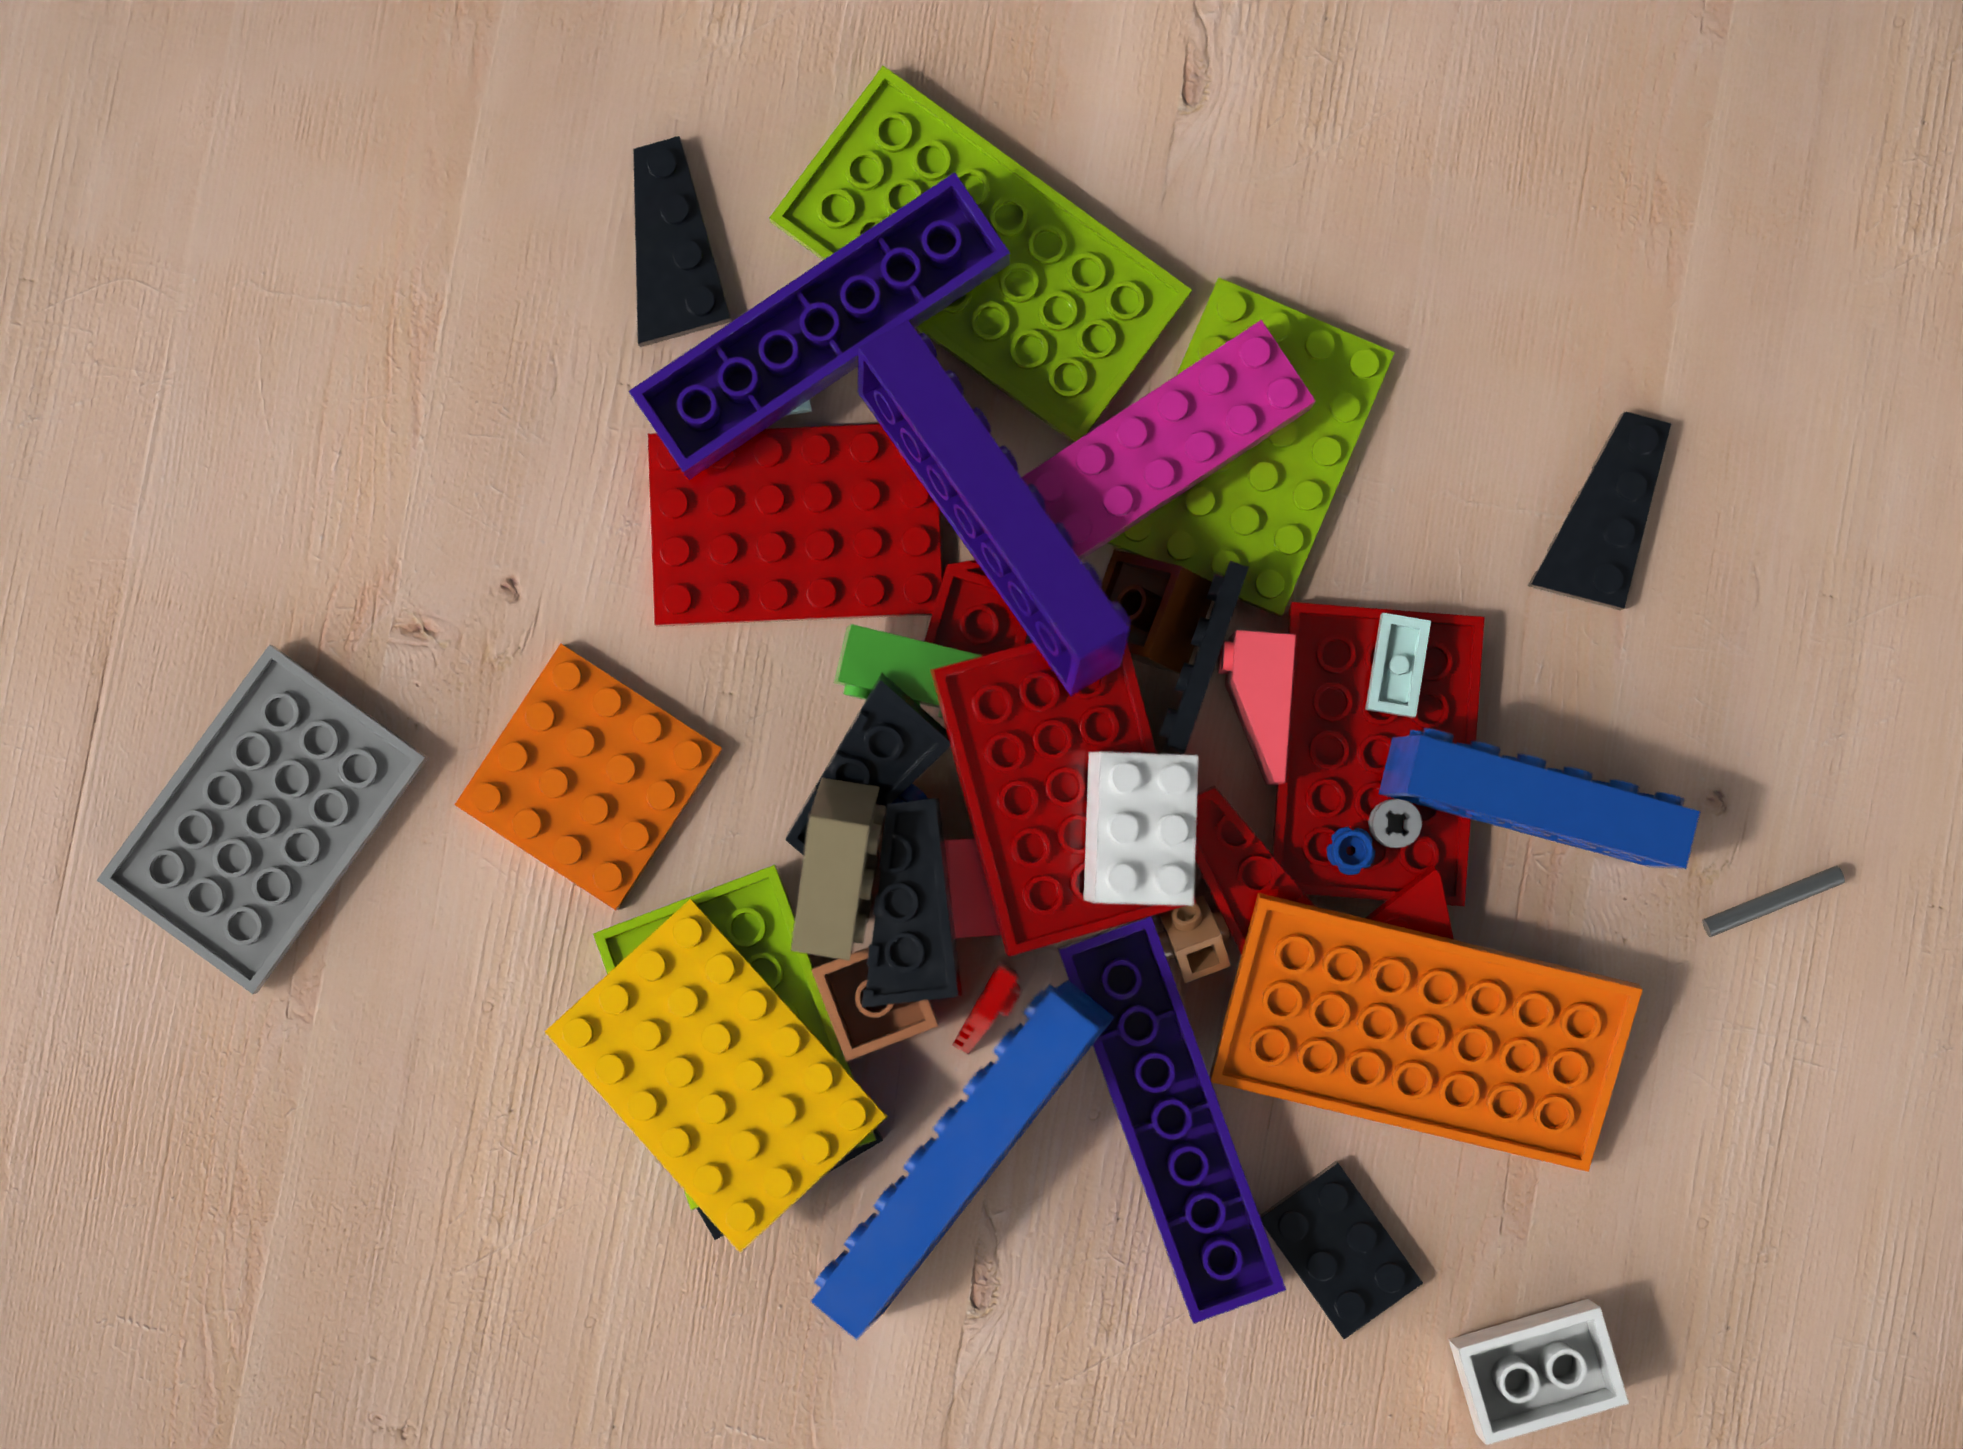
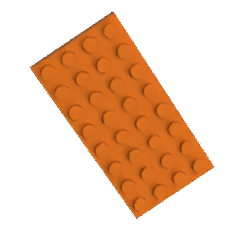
[1209,893,1643,1172]

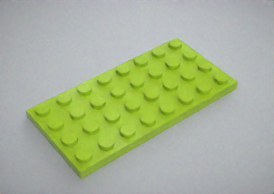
[769,66,1192,443]

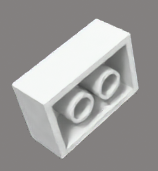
[1084,752,1198,906]
[1448,1299,1629,1445]

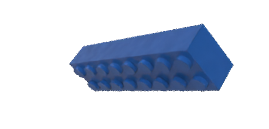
[810,980,1114,1340]

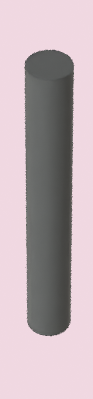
[1702,865,1845,937]

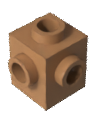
[1157,895,1231,983]

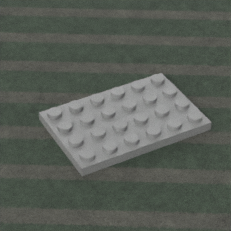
[97,645,429,994]

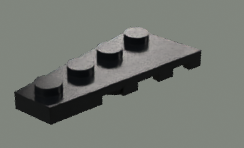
[633,136,732,347]
[1528,412,1671,610]
[1159,561,1249,755]
[785,673,951,856]

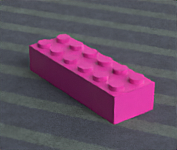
[1021,320,1316,561]

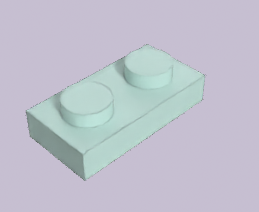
[1365,613,1431,718]

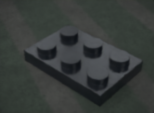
[1259,1161,1423,1339]

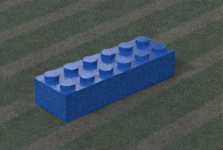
[1378,728,1700,869]

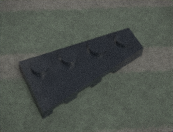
[862,798,962,1007]

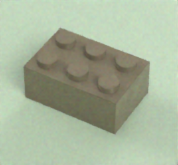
[791,778,886,960]

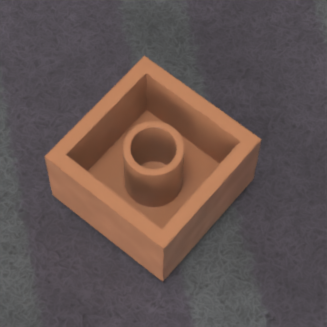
[811,947,939,1062]

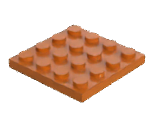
[454,643,723,910]

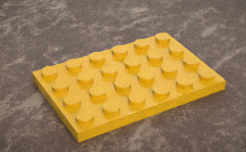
[544,899,888,1252]

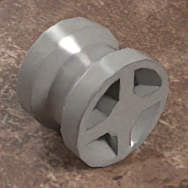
[1368,799,1422,848]

